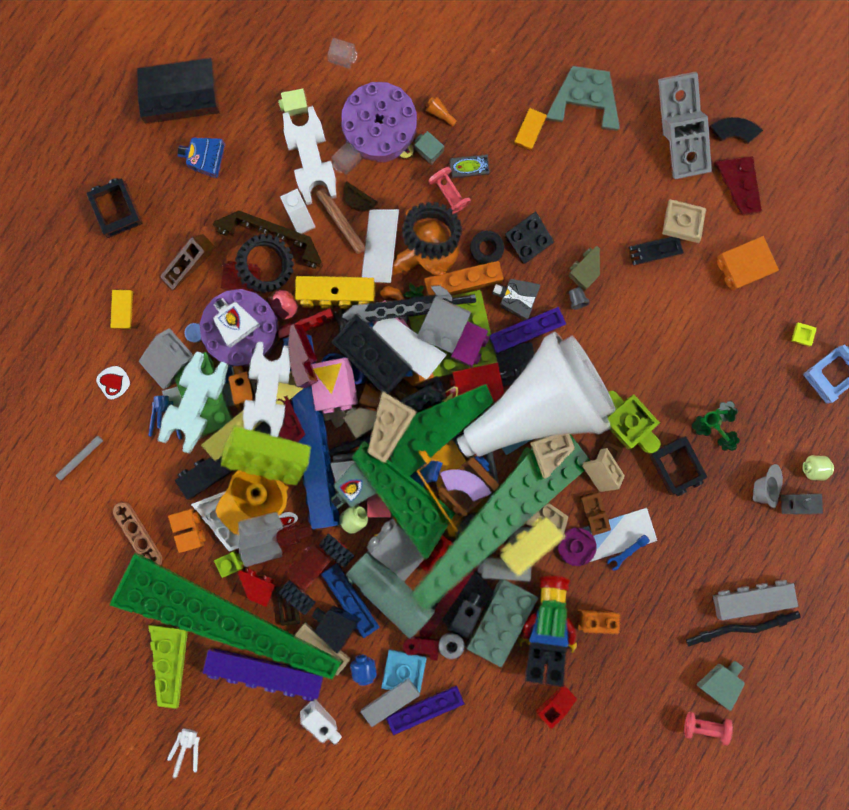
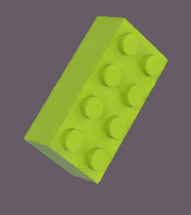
[221,426,311,485]

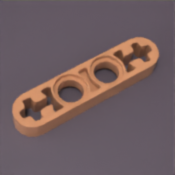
[113,502,163,565]

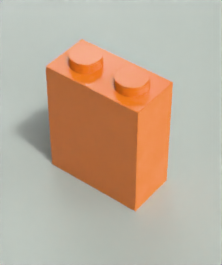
[717,236,779,291]

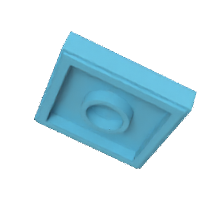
[381,649,427,693]

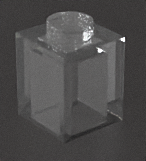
[327,38,358,68]
[332,142,362,175]

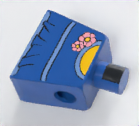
[177,138,225,179]

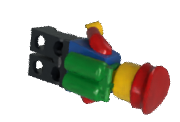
[517,575,577,687]

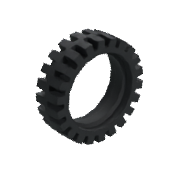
[402,202,462,260]
[235,234,294,293]

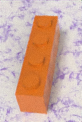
[424,261,504,296]

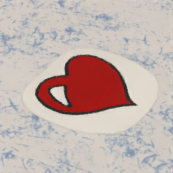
[96,366,130,399]
[277,512,298,532]

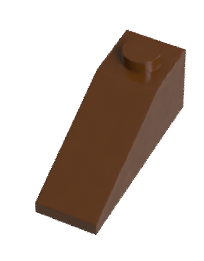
[160,234,216,290]

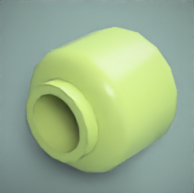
[802,455,834,481]
[339,505,368,534]

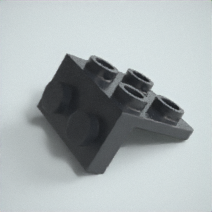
[399,376,447,414]

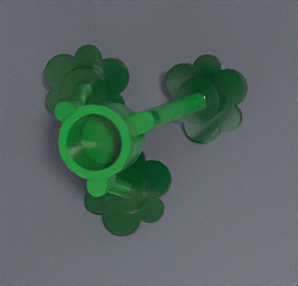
[692,401,740,451]

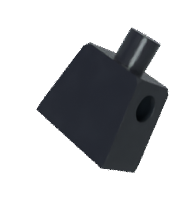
[447,592,482,638]
[311,606,361,654]

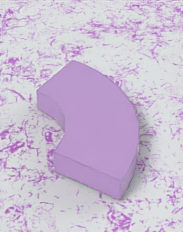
[440,469,491,501]

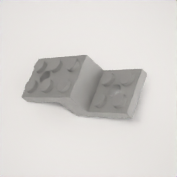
[658,72,712,179]

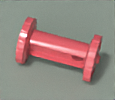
[428,167,471,214]
[684,712,733,746]

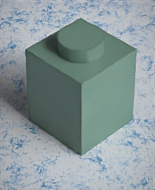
[415,131,444,165]

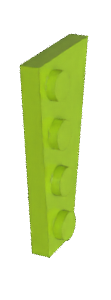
[148,625,188,709]

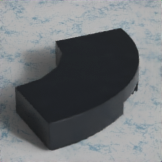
[709,117,763,144]

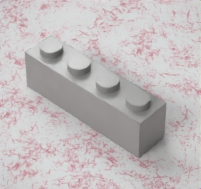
[713,580,798,620]

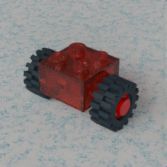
[279,533,355,615]

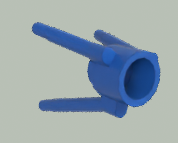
[148,396,182,439]

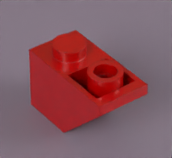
[238,567,277,607]
[536,685,577,729]

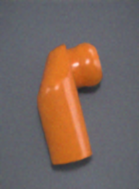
[380,286,404,301]

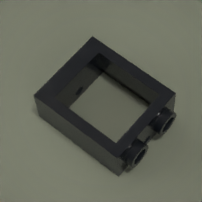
[86,178,143,238]
[649,436,708,497]

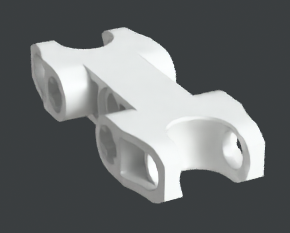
[283,106,337,205]
[243,342,290,437]

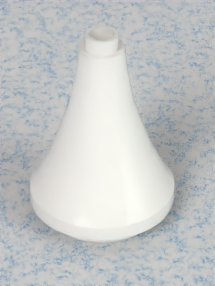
[457,332,615,458]

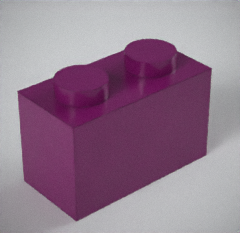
[451,321,490,368]

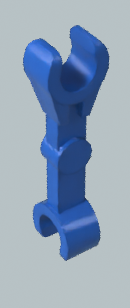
[607,535,650,571]

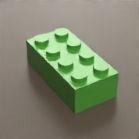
[174,352,234,439]

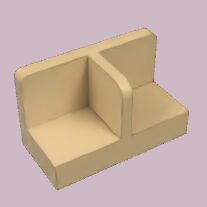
[582,448,625,492]

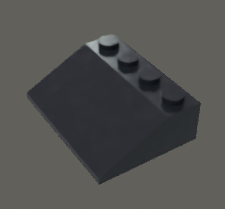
[137,58,220,124]

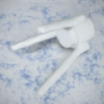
[168,729,200,778]

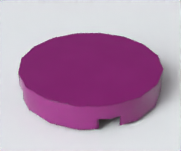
[558,527,597,566]

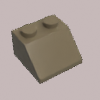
[344,407,377,439]

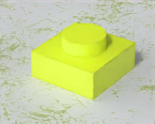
[791,322,817,347]

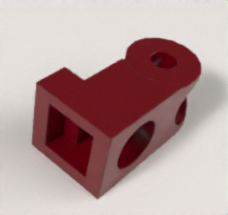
[403,637,440,661]

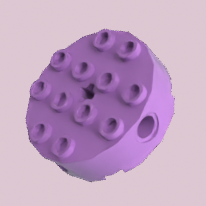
[341,82,417,162]
[200,289,279,367]

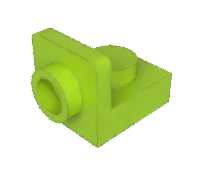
[214,551,244,578]

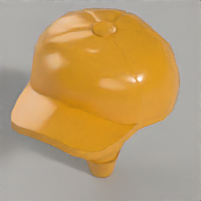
[216,470,288,535]

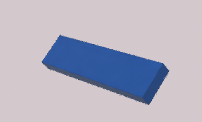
[321,563,380,638]

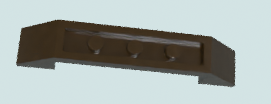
[213,210,323,269]

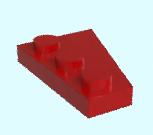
[277,309,335,340]

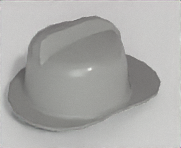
[752,464,783,508]

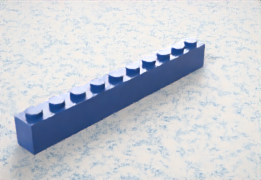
[282,335,340,529]

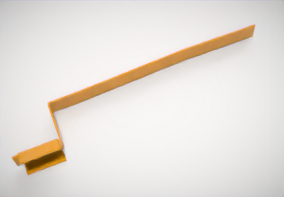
[417,450,459,532]

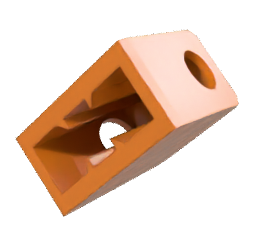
[228,366,256,412]

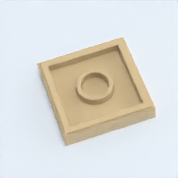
[662,199,706,243]

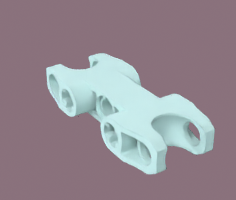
[158,352,228,453]

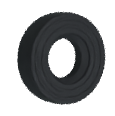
[470,231,504,265]

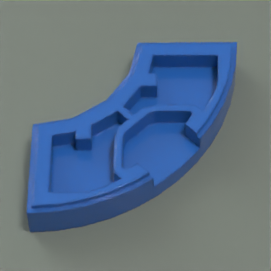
[410,461,443,487]

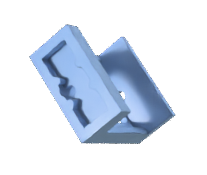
[803,344,849,404]

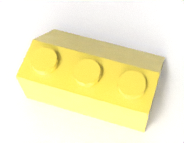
[500,517,565,576]

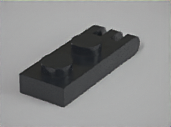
[629,237,683,266]

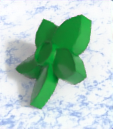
[403,283,424,298]

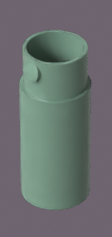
[346,550,435,638]

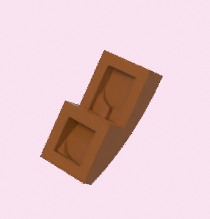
[580,491,611,536]

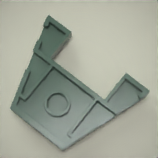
[546,66,620,131]

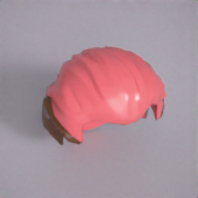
[268,289,298,320]

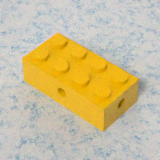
[295,276,375,309]

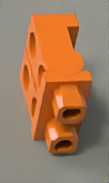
[577,610,620,634]

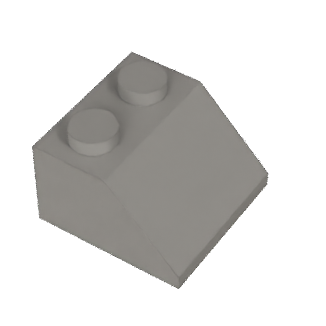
[417,296,471,353]

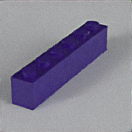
[203,648,323,701]

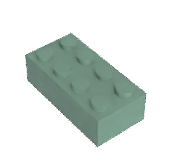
[465,579,538,668]

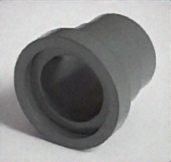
[569,287,590,310]

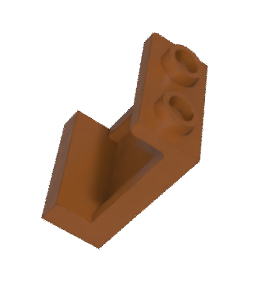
[438,456,500,517]

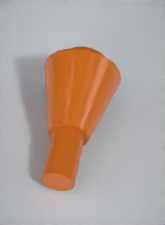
[425,96,457,127]

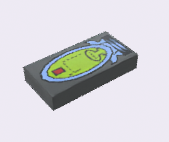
[450,155,490,179]

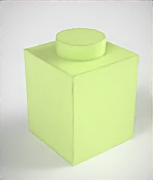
[279,89,308,116]

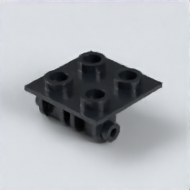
[505,211,554,264]
[495,342,534,386]

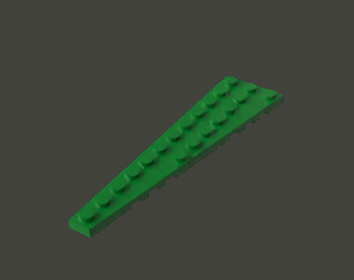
[109,553,342,680]

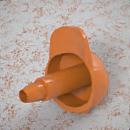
[392,206,459,276]

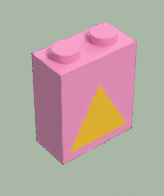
[311,358,358,414]

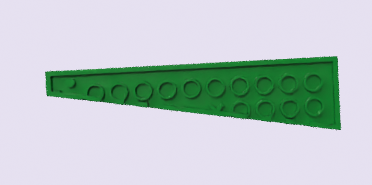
[411,434,591,611]

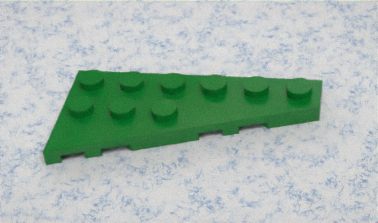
[390,384,494,476]
[352,441,456,559]

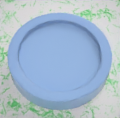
[184,323,201,342]

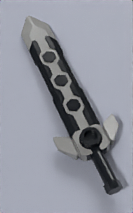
[342,285,476,322]

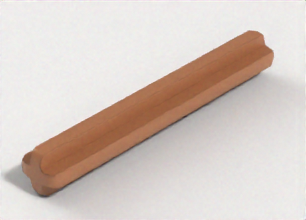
[316,188,365,254]

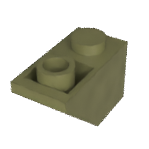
[568,246,600,291]

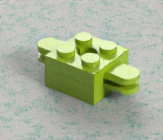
[607,391,661,453]

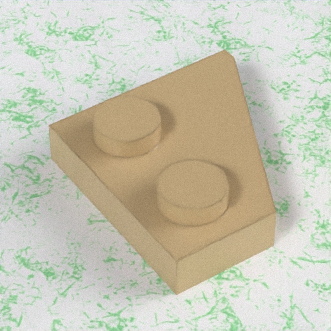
[531,434,575,479]

